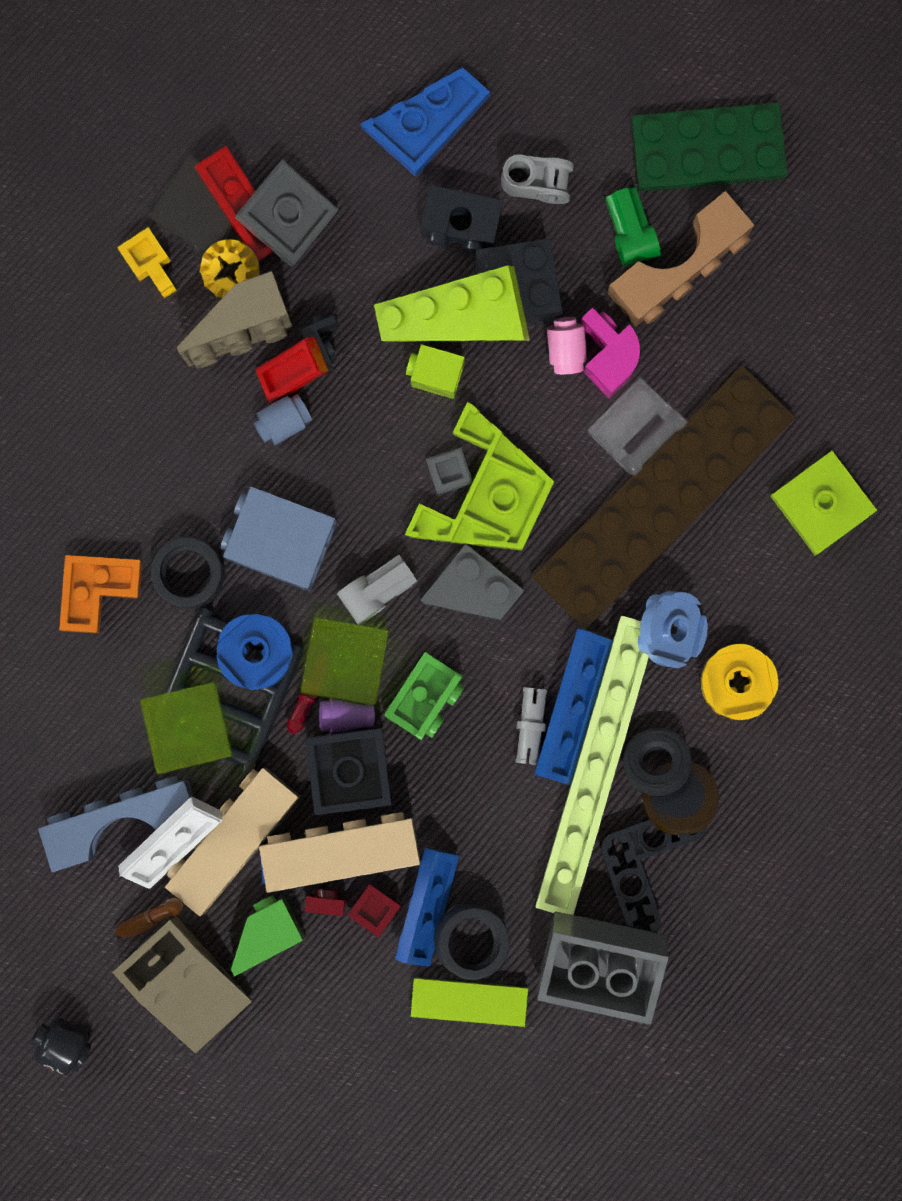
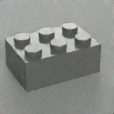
[537,911,669,1025]

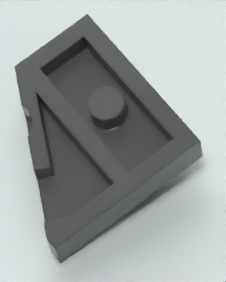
[421,544,524,621]

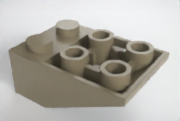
[177,271,294,368]
[112,916,253,1053]

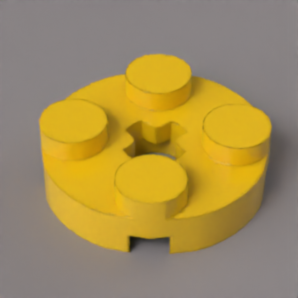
[701,644,778,720]

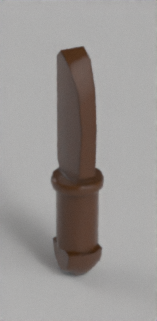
[115,897,183,937]

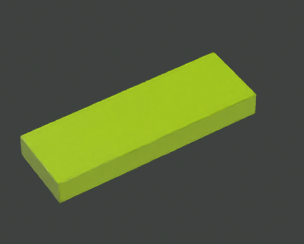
[411,977,528,1027]

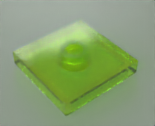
[301,617,388,706]
[140,682,233,774]

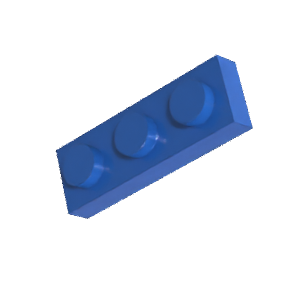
[395,848,459,967]

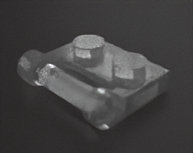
[587,378,688,476]

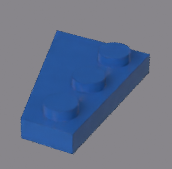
[360,67,490,177]

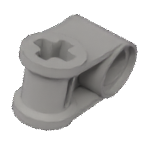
[501,154,574,204]

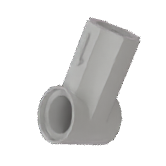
[337,555,417,625]

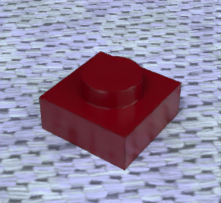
[347,883,401,938]
[305,888,347,916]

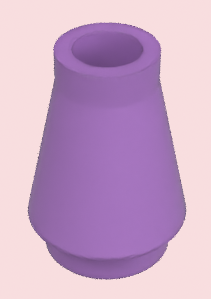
[319,698,375,735]

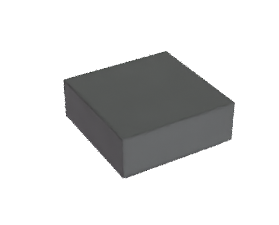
[426,448,473,496]

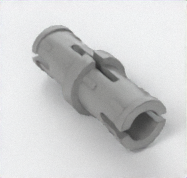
[515,687,547,765]

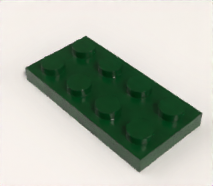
[631,102,787,192]

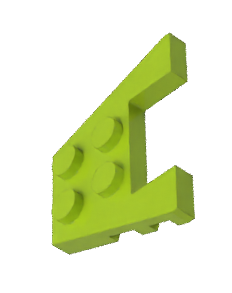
[405,402,554,551]

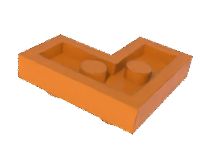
[59,555,143,633]

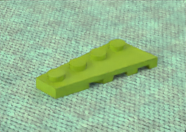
[374,265,530,342]

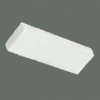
[118,796,223,889]

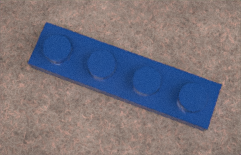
[534,629,613,785]

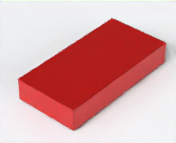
[255,337,329,403]

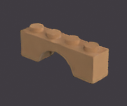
[607,191,754,327]

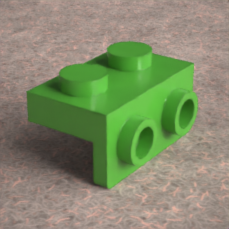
[384,652,465,740]

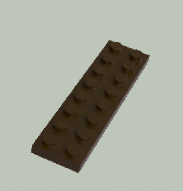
[532,366,796,630]

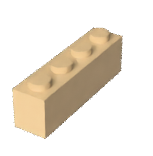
[165,768,301,916]
[259,812,421,893]

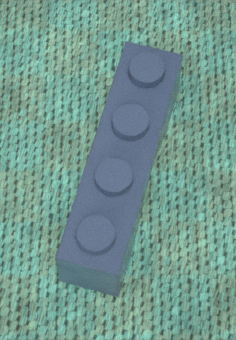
[38,776,195,872]

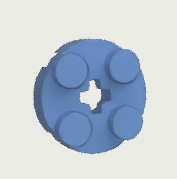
[637,591,708,668]

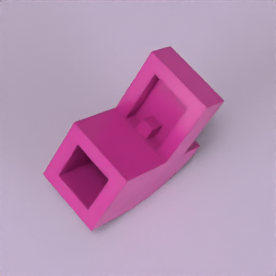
[580,308,640,399]

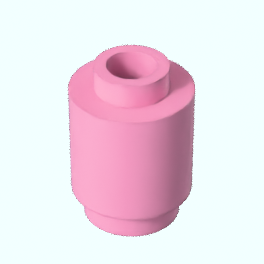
[547,317,587,374]

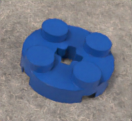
[217,614,293,690]

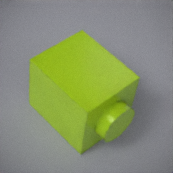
[406,345,465,399]

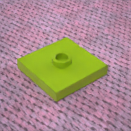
[770,451,877,556]

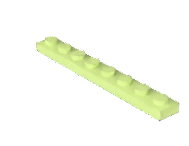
[535,615,649,915]

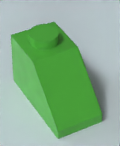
[231,895,306,976]

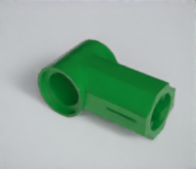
[605,188,661,268]

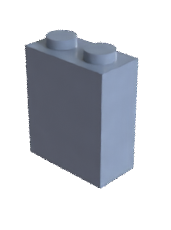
[221,486,338,592]

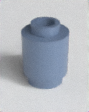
[253,394,312,446]

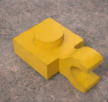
[117,227,177,299]

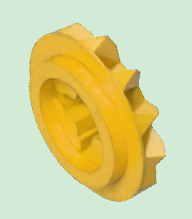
[199,239,260,298]

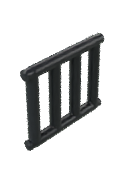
[150,606,304,774]

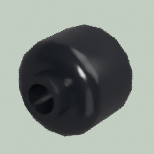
[30,1018,91,1075]

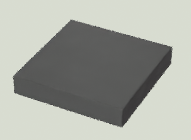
[234,159,339,267]

